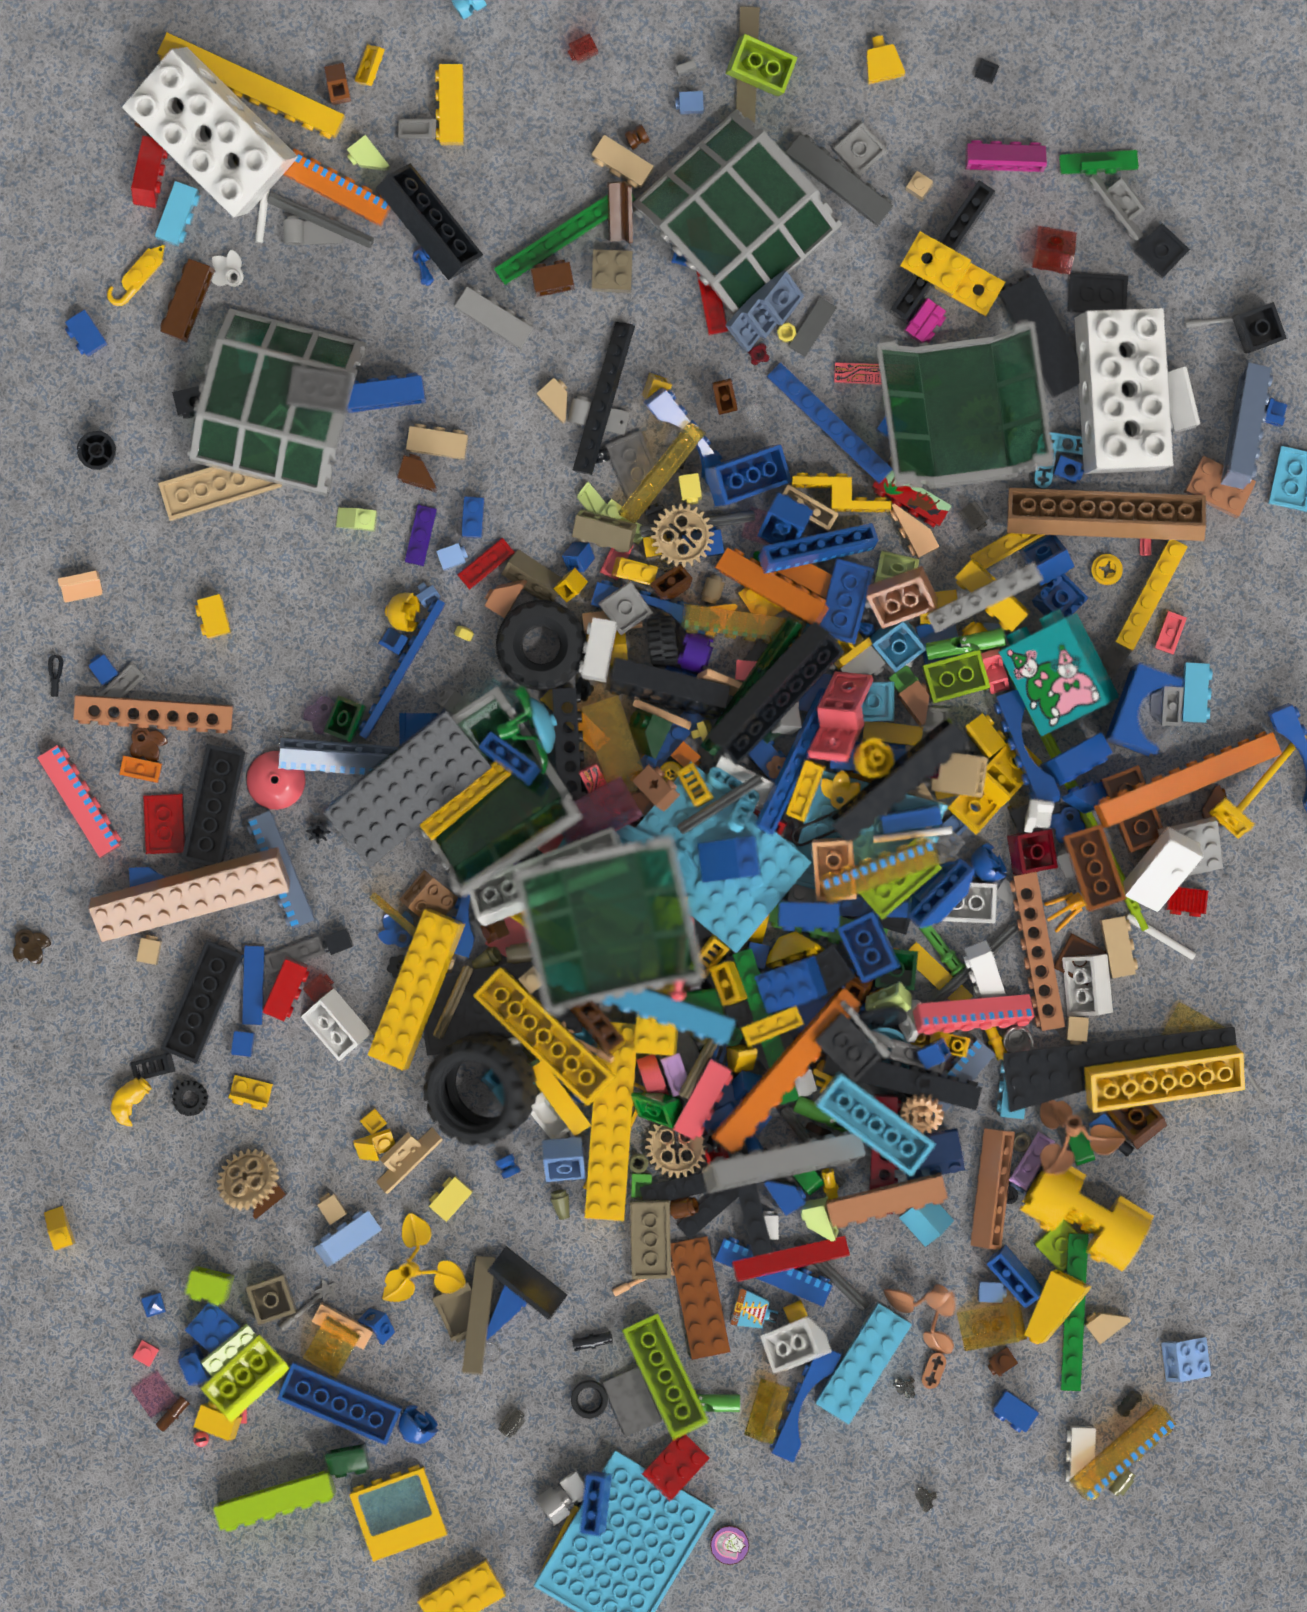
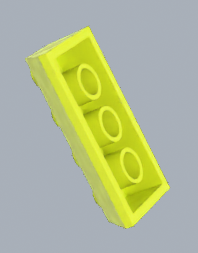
[201,1335,290,1422]

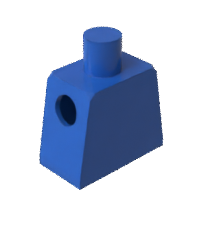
[178,1344,213,1386]

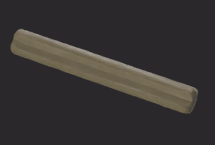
[433,965,473,1039]
[679,1037,718,1099]

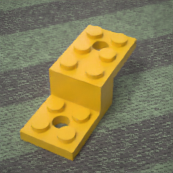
[900,232,1005,317]
[791,473,891,512]
[948,742,1043,835]

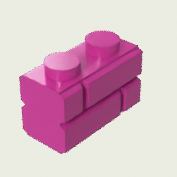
[904,298,946,344]

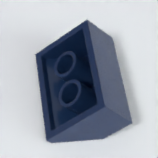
[905,1128,965,1181]

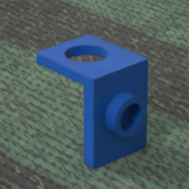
[358,1308,395,1345]

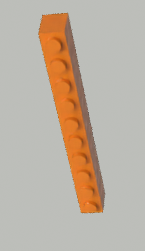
[1094,731,1282,828]
[711,988,861,1153]

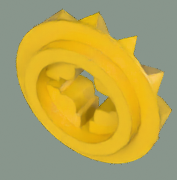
[1091,554,1123,585]

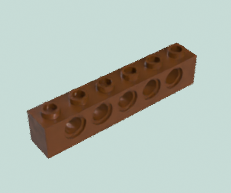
[534,949,625,1057]

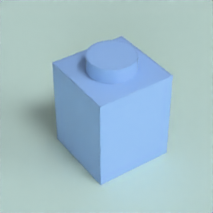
[436,543,468,571]

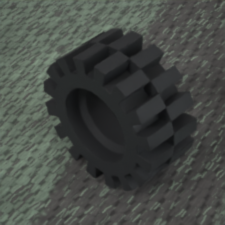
[172,1080,208,1116]

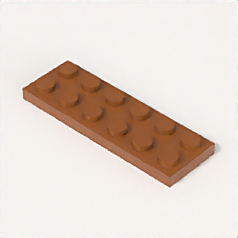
[670,1236,730,1360]

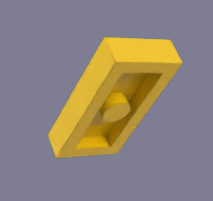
[354,45,385,86]

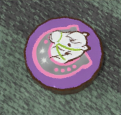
[710,1525,749,1565]

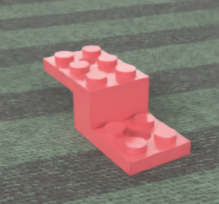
[808,671,873,762]

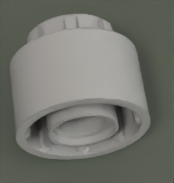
[535,1486,573,1526]

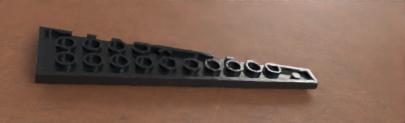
[1002,1027,1237,1112]

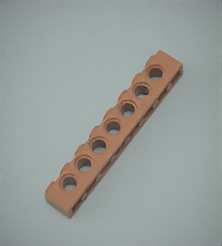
[74,695,234,733]
[1009,872,1065,1031]

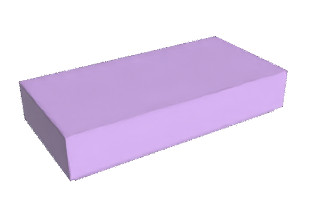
[660,1053,688,1097]

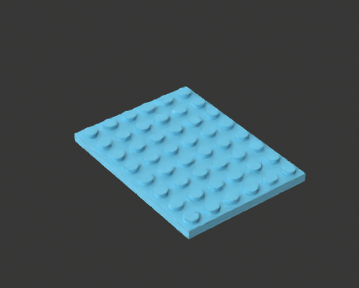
[635,761,812,953]
[533,1450,716,1612]

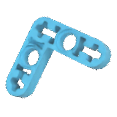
[1034,432,1083,489]
[706,767,759,832]

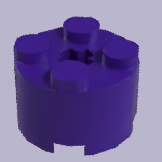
[678,631,715,674]

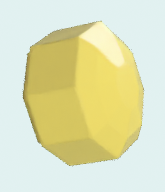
[777,323,796,343]
[454,626,474,642]

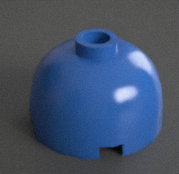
[971,842,1007,882]
[398,1405,438,1444]

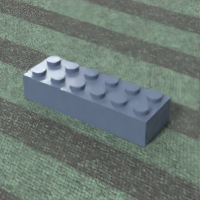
[1221,363,1273,489]

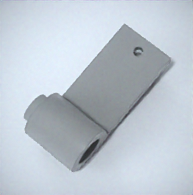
[283,216,343,246]
[567,396,630,435]

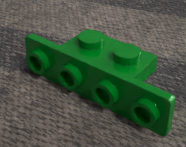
[1059,150,1139,176]

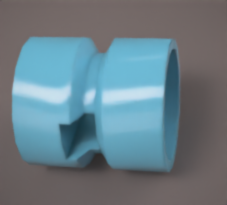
[451,0,487,20]

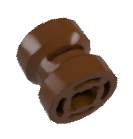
[624,124,650,150]

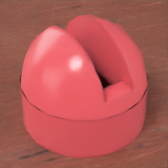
[193,1431,209,1447]

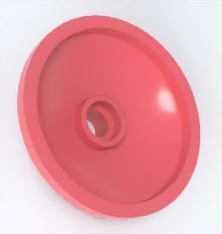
[247,751,305,810]

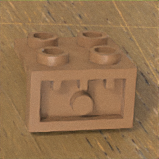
[399,870,458,918]

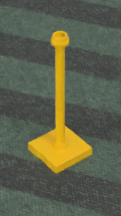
[1209,736,1307,839]

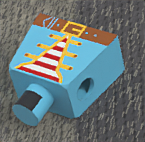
[730,1287,778,1328]

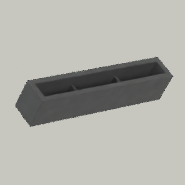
[786,133,893,227]

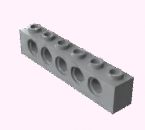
[927,561,1044,633]

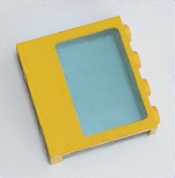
[349,1464,448,1562]

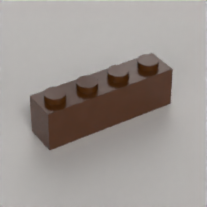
[160,259,215,343]

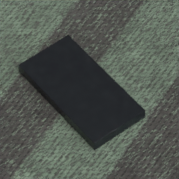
[487,1246,567,1320]

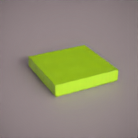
[1035,1219,1089,1272]

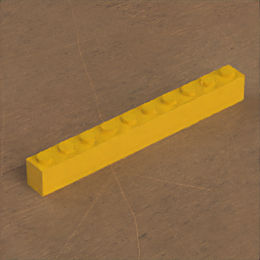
[157,32,345,140]

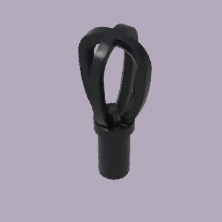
[48,655,63,697]

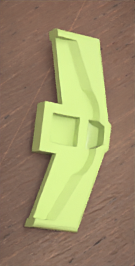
[577,482,644,544]

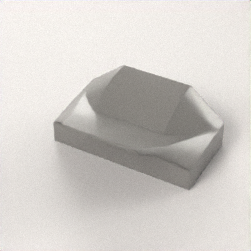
[1150,686,1184,726]

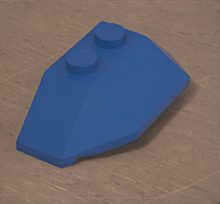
[907,858,975,928]

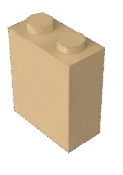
[930,753,988,797]

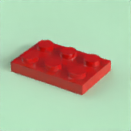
[642,1434,710,1501]

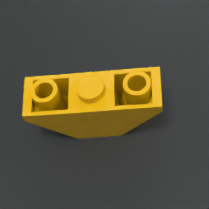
[765,931,825,969]
[910,1031,971,1058]

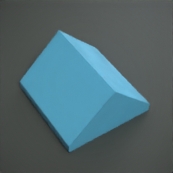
[899,1203,954,1247]

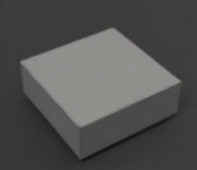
[676,60,697,76]
[997,878,1016,905]

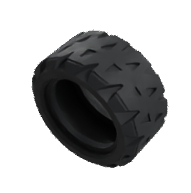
[423,1033,537,1146]

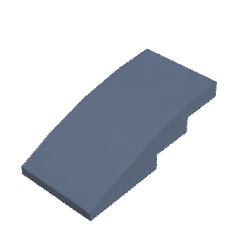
[725,270,804,352]

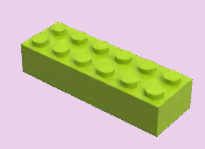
[622,1314,709,1440]
[213,1470,336,1532]

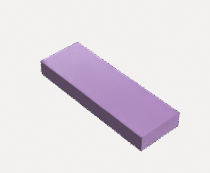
[1009,1132,1055,1190]

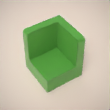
[888,666,919,693]
[631,1173,652,1198]

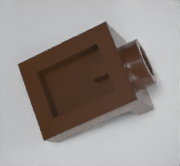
[987,1347,1018,1377]

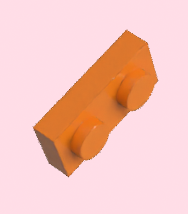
[119,756,162,783]

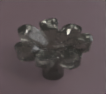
[893,1377,916,1399]
[915,1487,937,1512]

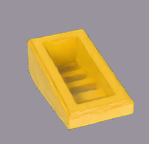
[676,762,714,808]
[689,934,729,979]

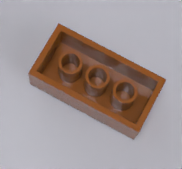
[1100,765,1163,853]
[1062,824,1127,912]

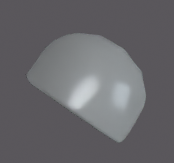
[1003,1025,1034,1053]

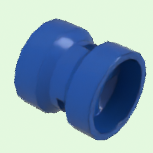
[495,1153,521,1179]

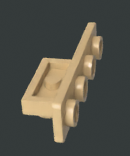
[377,1128,443,1194]

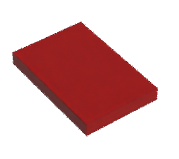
[143,794,185,854]

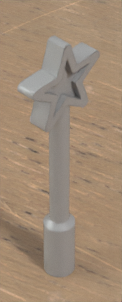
[1185,306,1248,328]
[840,1001,891,1058]
[279,1280,337,1331]

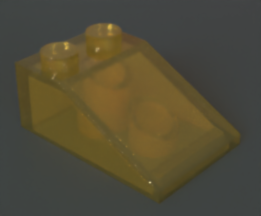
[957,1300,1027,1351]

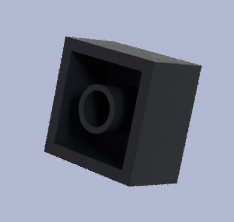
[1232,302,1287,353]

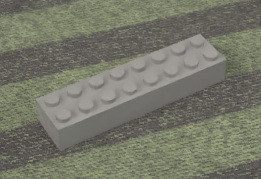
[702,1131,866,1193]

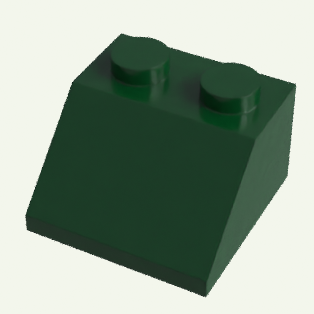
[323,695,366,743]
[629,708,672,759]
[875,949,918,991]
[325,1444,370,1478]

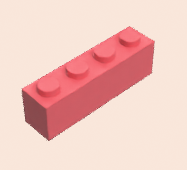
[673,1059,733,1140]

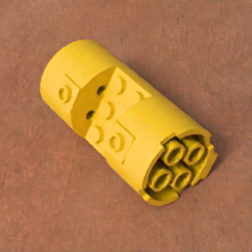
[1019,1166,1154,1271]

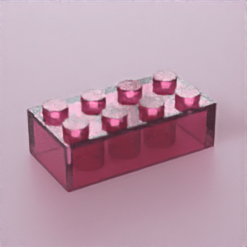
[552,776,643,845]

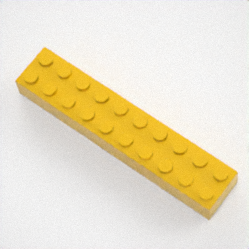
[585,1022,636,1221]

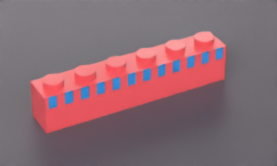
[37,745,122,858]
[913,994,1034,1035]

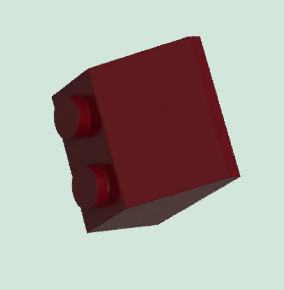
[1007,829,1058,875]

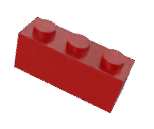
[262,956,309,1022]

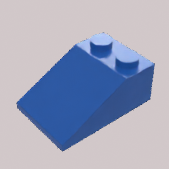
[698,836,761,883]

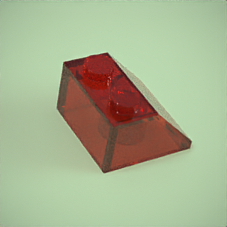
[1032,226,1077,274]

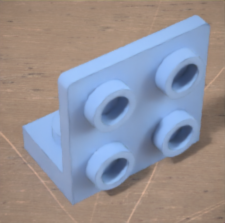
[1161,1337,1211,1382]

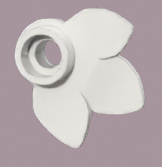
[211,250,244,287]

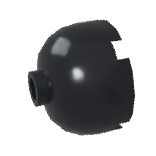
[77,431,117,470]

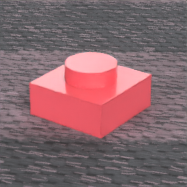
[132,1340,160,1367]

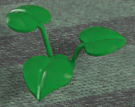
[497,686,548,774]

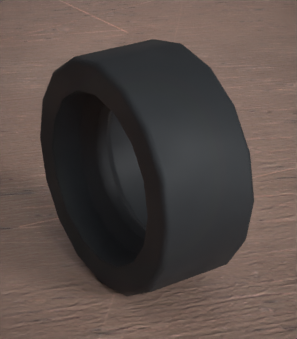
[571,1380,608,1419]

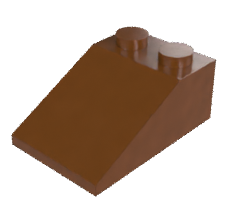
[1105,1104,1167,1150]

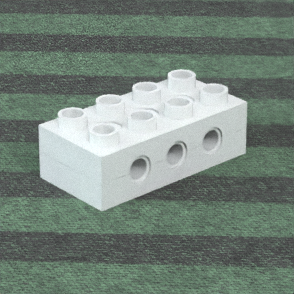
[122,47,298,217]
[1074,308,1173,474]

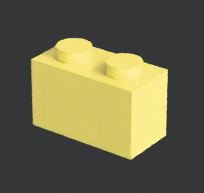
[678,473,702,505]
[429,1176,473,1222]

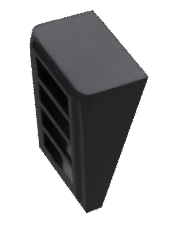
[130,1053,175,1079]

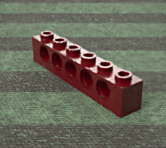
[869,1094,901,1214]

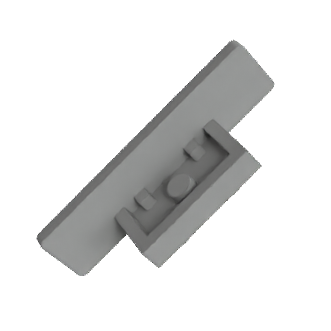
[1089,174,1147,240]

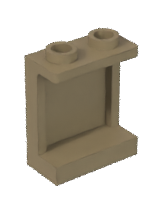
[432,1281,472,1343]

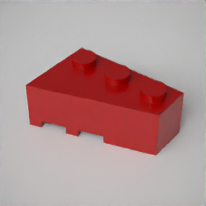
[131,136,169,208]

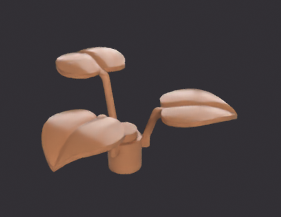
[1040,1100,1125,1174]
[884,1284,956,1354]

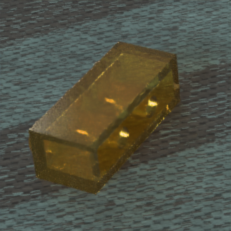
[744,1378,790,1444]

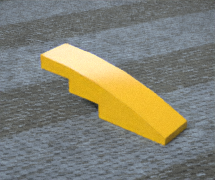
[533,1061,591,1137]

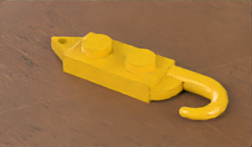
[107,245,165,306]

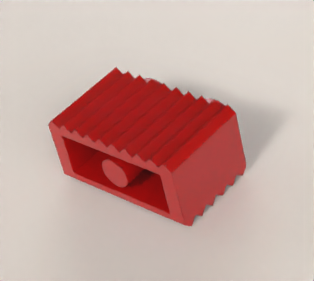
[1165,887,1209,917]

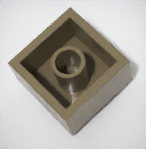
[592,249,632,293]
[246,1274,297,1325]

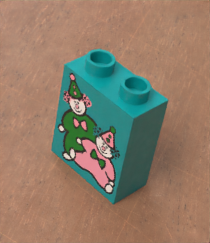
[999,609,1119,736]

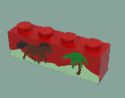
[872,471,952,528]

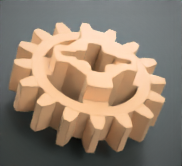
[901,1093,944,1134]

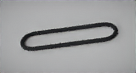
[791,810,837,846]

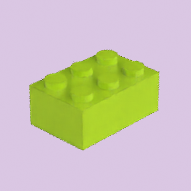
[725,34,798,97]
[922,650,991,704]
[185,1266,235,1305]

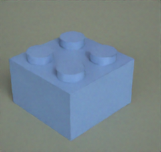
[542,1137,585,1182]

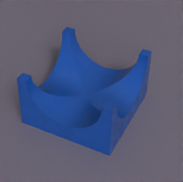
[1105,663,1184,757]

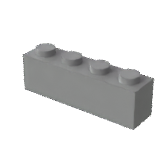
[454,287,534,350]

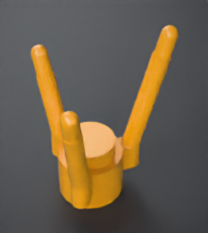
[1044,892,1085,933]

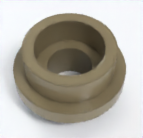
[1013,1132,1031,1152]

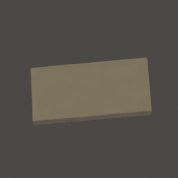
[630,1200,671,1279]

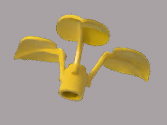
[382,1213,465,1302]

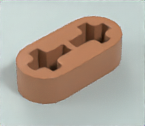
[921,1352,946,1389]

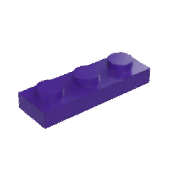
[405,505,437,567]

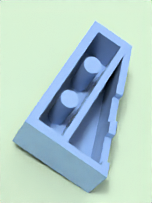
[314,1210,382,1267]

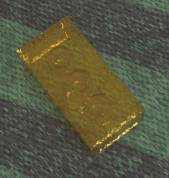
[581,695,644,784]

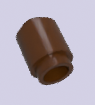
[670,1196,699,1219]

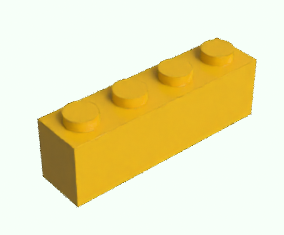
[435,64,464,145]

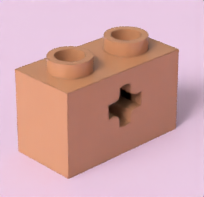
[633,764,680,811]

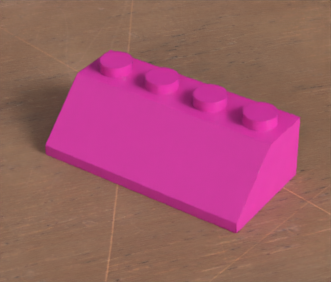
[965,140,1047,172]

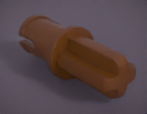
[156,1396,190,1432]

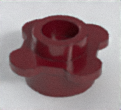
[748,344,770,366]

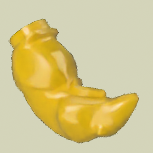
[110,1077,152,1127]

